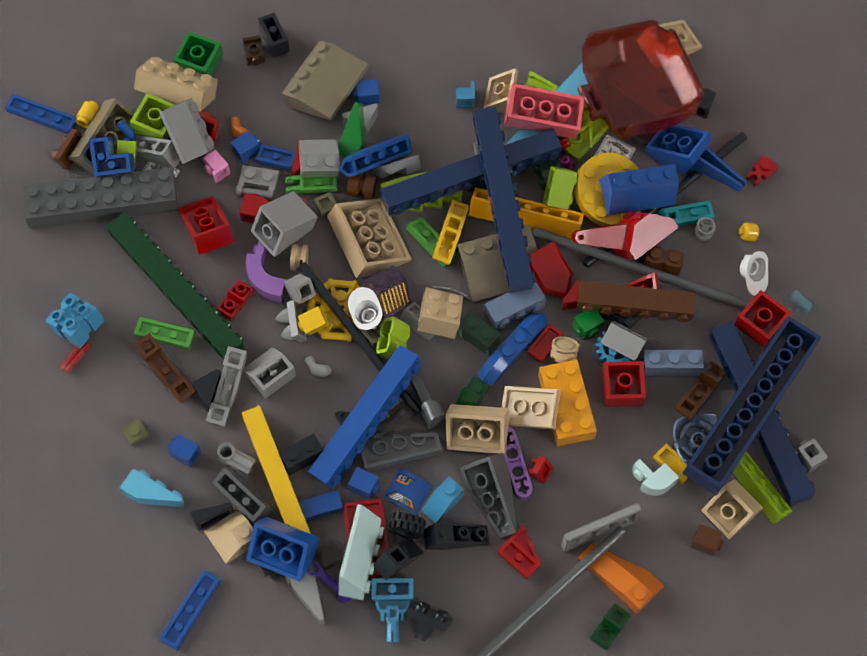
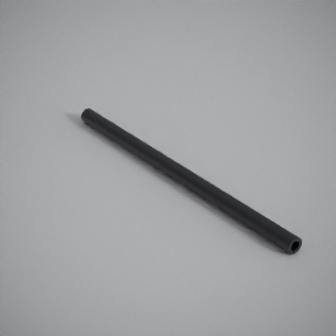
[298,262,422,416]

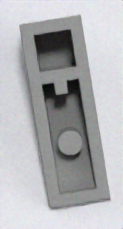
[135,135,180,169]
[286,563,325,625]

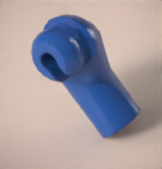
[116,119,135,141]

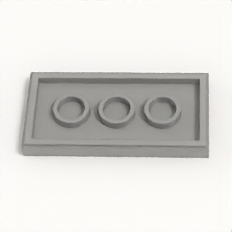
[561,503,641,552]

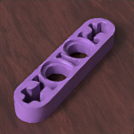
[504,427,533,500]

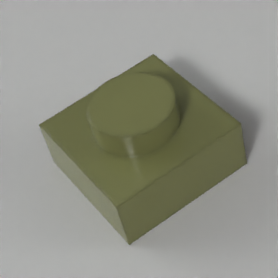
[313,192,337,217]
[360,326,380,347]
[122,418,149,446]

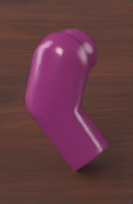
[561,156,576,170]

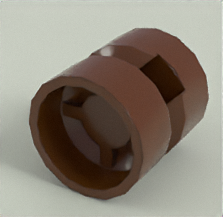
[347,173,377,199]

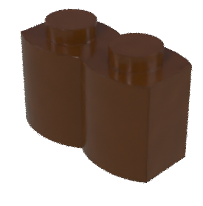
[643,246,685,276]

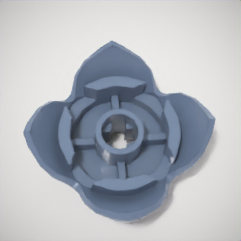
[673,414,718,464]

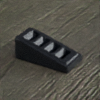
[189,503,234,531]

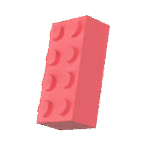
[504,83,585,139]

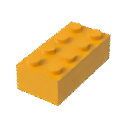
[538,360,597,447]

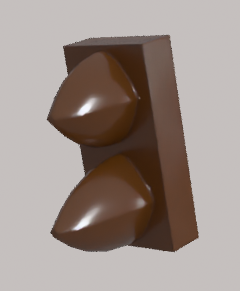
[49,129,82,170]

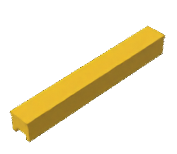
[242,405,317,552]

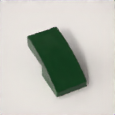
[589,603,631,651]

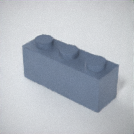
[484,282,546,330]
[641,350,703,377]

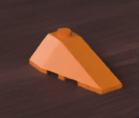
[578,543,664,615]

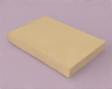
[501,386,561,430]

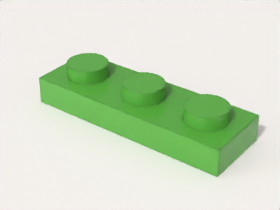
[406,217,458,267]
[134,317,195,350]

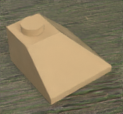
[204,510,253,564]

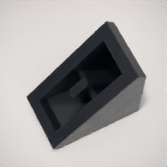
[192,369,221,412]

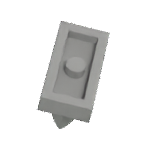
[275,300,307,343]

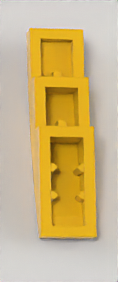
[432,199,470,265]

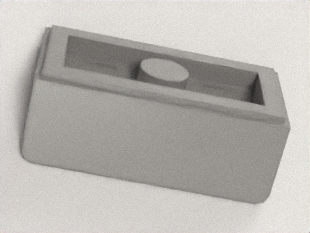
[400,302,434,340]

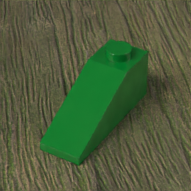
[338,102,366,157]

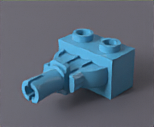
[372,578,414,642]

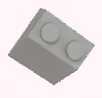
[299,140,340,177]

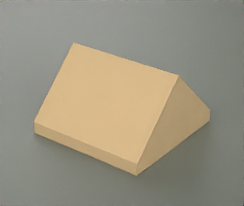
[483,68,518,113]

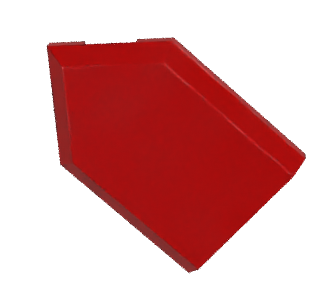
[530,241,573,299]

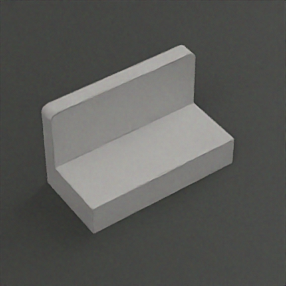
[601,321,648,360]

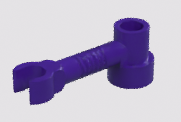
[307,562,352,603]

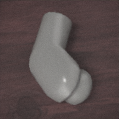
[304,356,331,377]

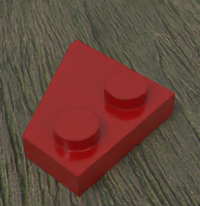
[497,524,541,580]

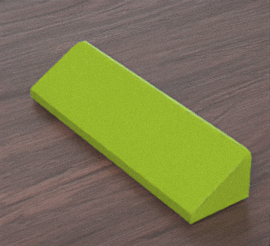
[732,452,793,525]

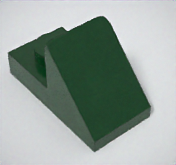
[455,376,490,406]

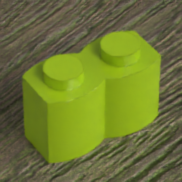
[376,316,410,360]

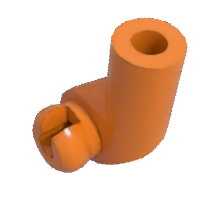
[231,117,250,138]

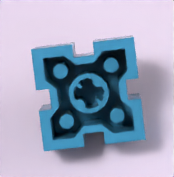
[45,293,105,348]

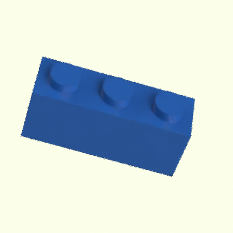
[247,517,319,582]

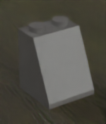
[251,191,317,257]

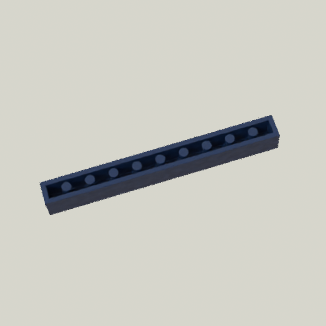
[472,107,536,293]
[380,128,562,216]
[708,321,815,507]

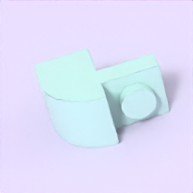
[632,459,679,496]

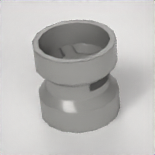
[694,217,715,242]

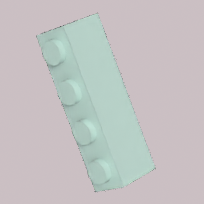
[339,504,384,600]

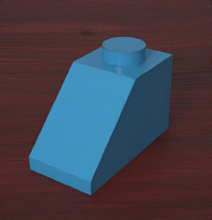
[421,476,464,523]

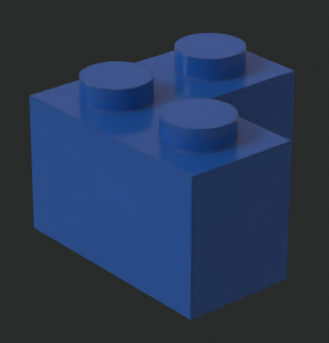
[89,137,136,177]

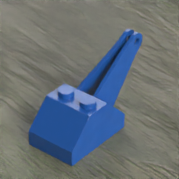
[645,122,746,191]

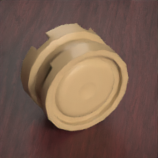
[290,244,309,270]
[550,337,579,363]

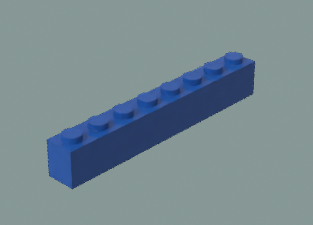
[308,345,422,490]

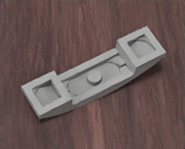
[206,346,247,427]

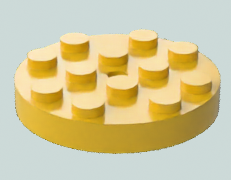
[574,152,642,226]

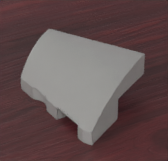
[371,155,421,178]

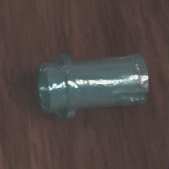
[789,290,814,313]

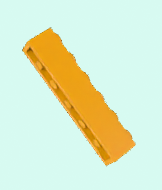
[468,187,584,240]

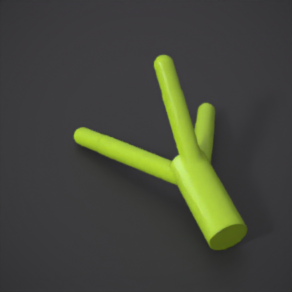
[580,111,598,149]

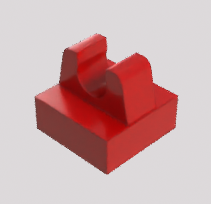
[527,456,554,484]

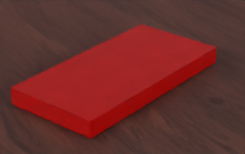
[343,498,393,580]

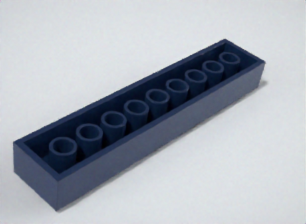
[682,316,821,496]

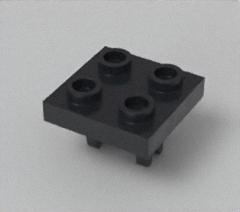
[406,601,453,641]

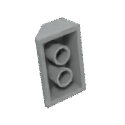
[159,98,215,164]

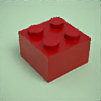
[734,290,792,348]
[602,361,646,407]

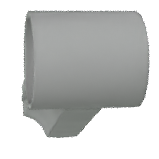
[217,443,257,476]

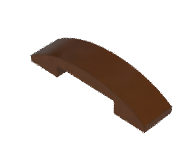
[134,333,196,404]
[674,361,727,420]

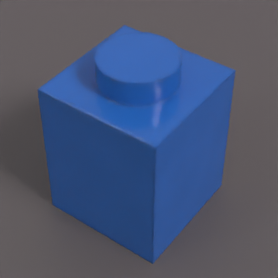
[353,79,380,105]
[230,131,261,164]
[168,434,201,468]
[348,467,380,500]

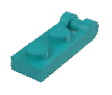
[659,200,715,226]

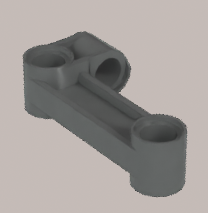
[410,368,446,430]

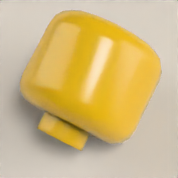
[738,222,759,242]

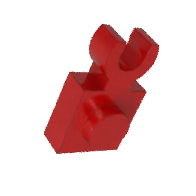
[746,155,779,187]

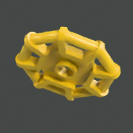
[307,278,362,342]

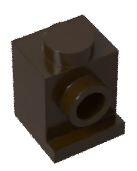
[242,35,265,66]

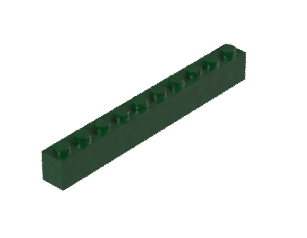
[106,213,244,361]

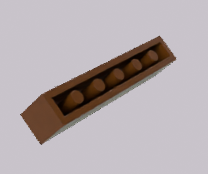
[577,281,695,322]

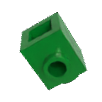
[572,311,604,340]

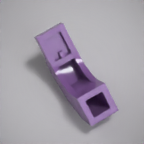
[246,241,286,304]

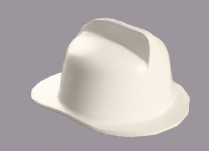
[740,251,768,296]
[348,287,383,330]

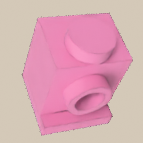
[202,150,231,183]

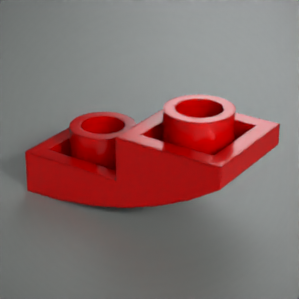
[216,279,254,321]

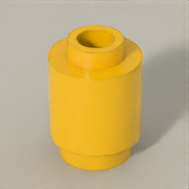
[76,101,100,129]

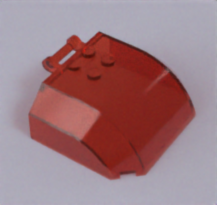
[577,19,705,139]

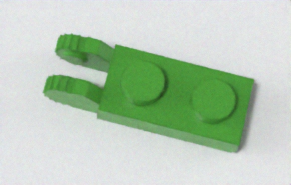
[285,174,338,195]

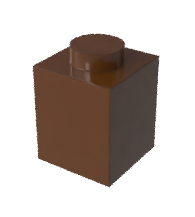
[690,524,724,556]

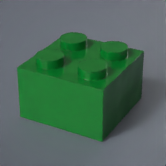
[173,31,223,76]

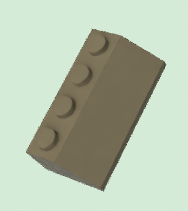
[68,98,134,174]

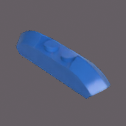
[339,133,412,177]
[478,313,548,385]

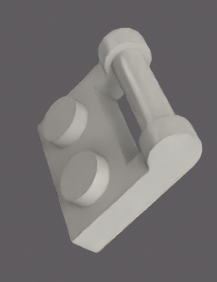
[236,165,279,201]

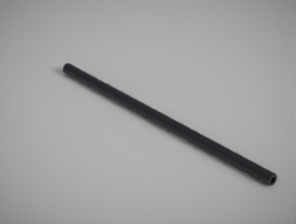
[582,132,747,268]

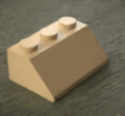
[446,404,509,454]

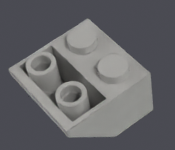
[243,347,296,399]

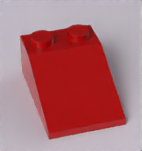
[178,196,234,255]

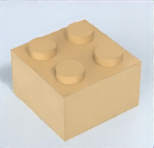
[417,287,463,339]

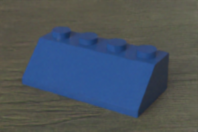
[599,164,679,216]

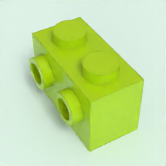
[542,166,578,209]

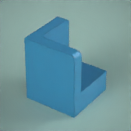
[456,81,475,108]

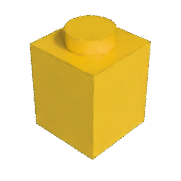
[298,306,330,335]

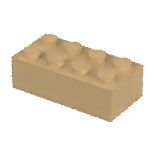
[134,57,218,112]

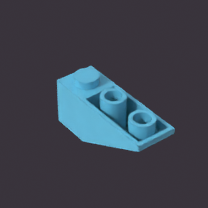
[119,468,185,507]

